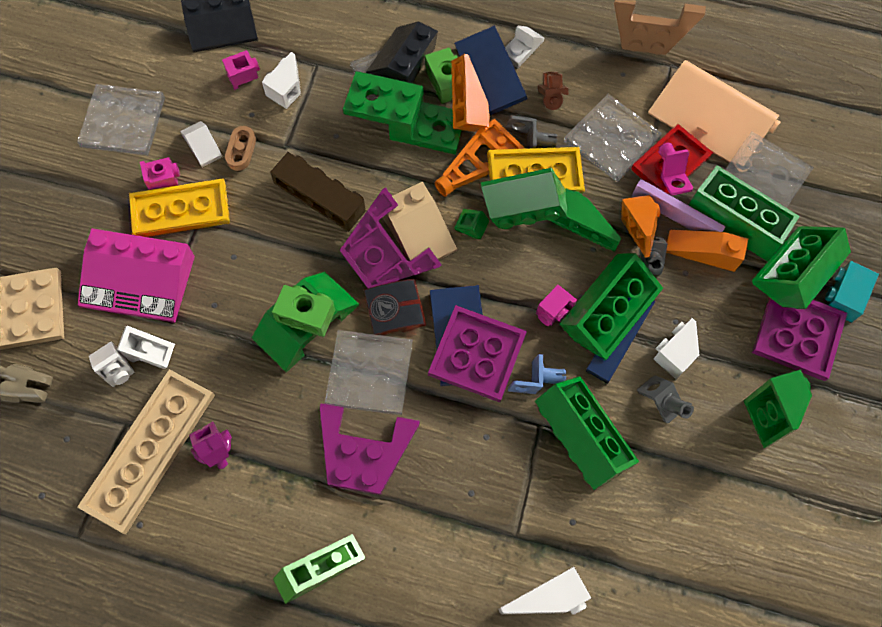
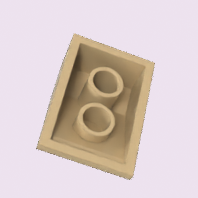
[383,181,457,261]

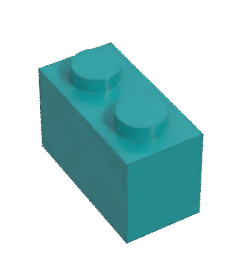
[825,261,879,323]

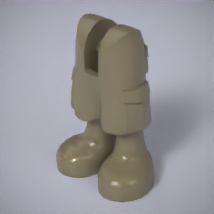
[0,364,53,403]

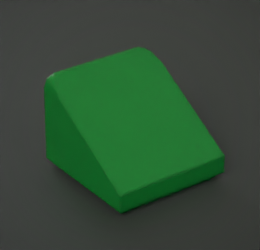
[454,209,489,239]

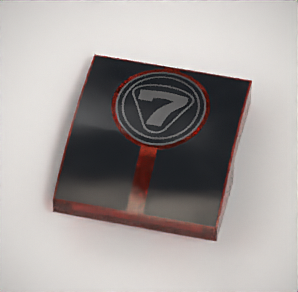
[364,279,426,338]

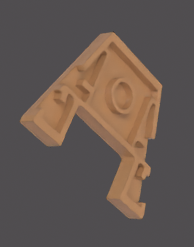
[614,0,706,55]

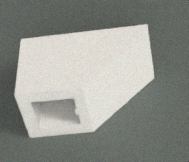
[262,52,301,109]
[654,318,699,379]
[89,341,135,387]

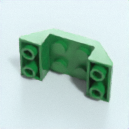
[251,272,359,372]

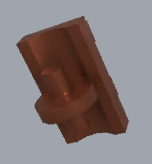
[538,71,568,110]

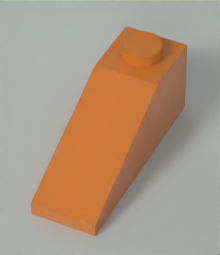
[451,54,490,132]
[621,195,660,258]
[666,230,748,272]

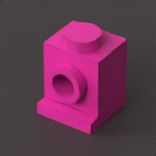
[222,50,260,90]
[140,157,180,190]
[536,285,577,326]

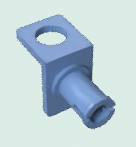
[508,354,566,394]

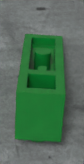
[551,188,621,252]

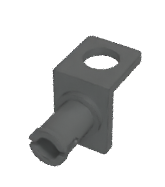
[505,116,557,149]
[640,236,668,275]
[637,376,694,423]

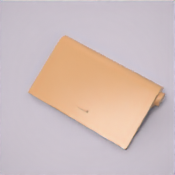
[648,60,781,170]

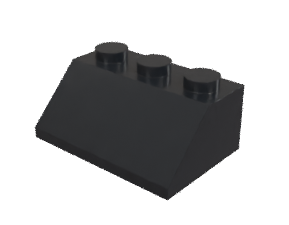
[181,0,258,52]
[366,21,438,83]

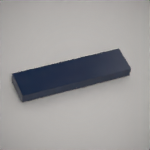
[586,298,655,384]

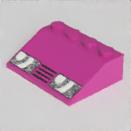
[78,229,195,323]

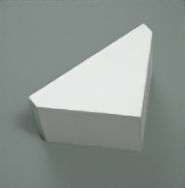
[180,121,223,167]

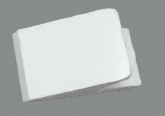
[505,26,544,68]
[117,326,175,369]

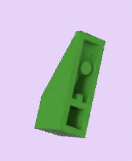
[273,534,365,604]

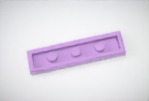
[632,179,725,232]

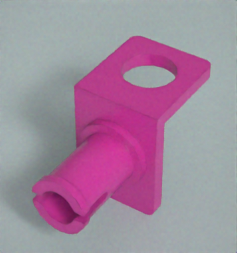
[658,143,693,195]

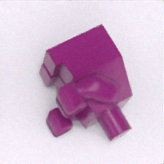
[189,422,232,469]

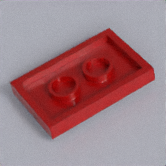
[631,124,713,195]

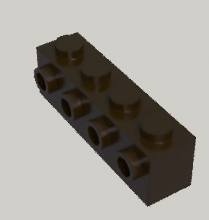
[270,152,366,232]

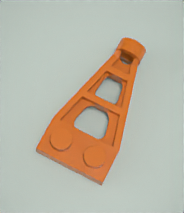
[434,119,526,197]

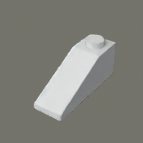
[499,567,591,615]

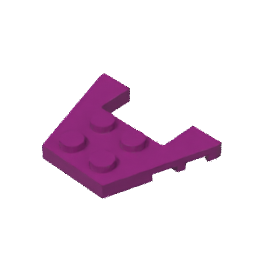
[340,187,442,289]
[320,403,420,495]

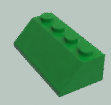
[688,165,800,262]
[752,226,851,309]
[560,253,663,360]
[535,376,639,490]

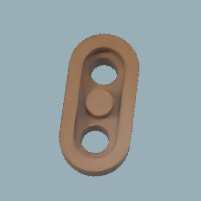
[225,126,256,171]

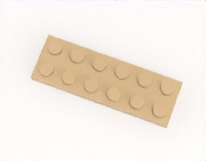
[78,369,215,534]

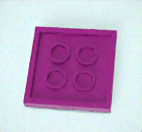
[752,297,847,381]
[428,305,527,403]

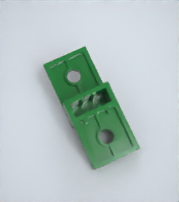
[343,71,463,155]

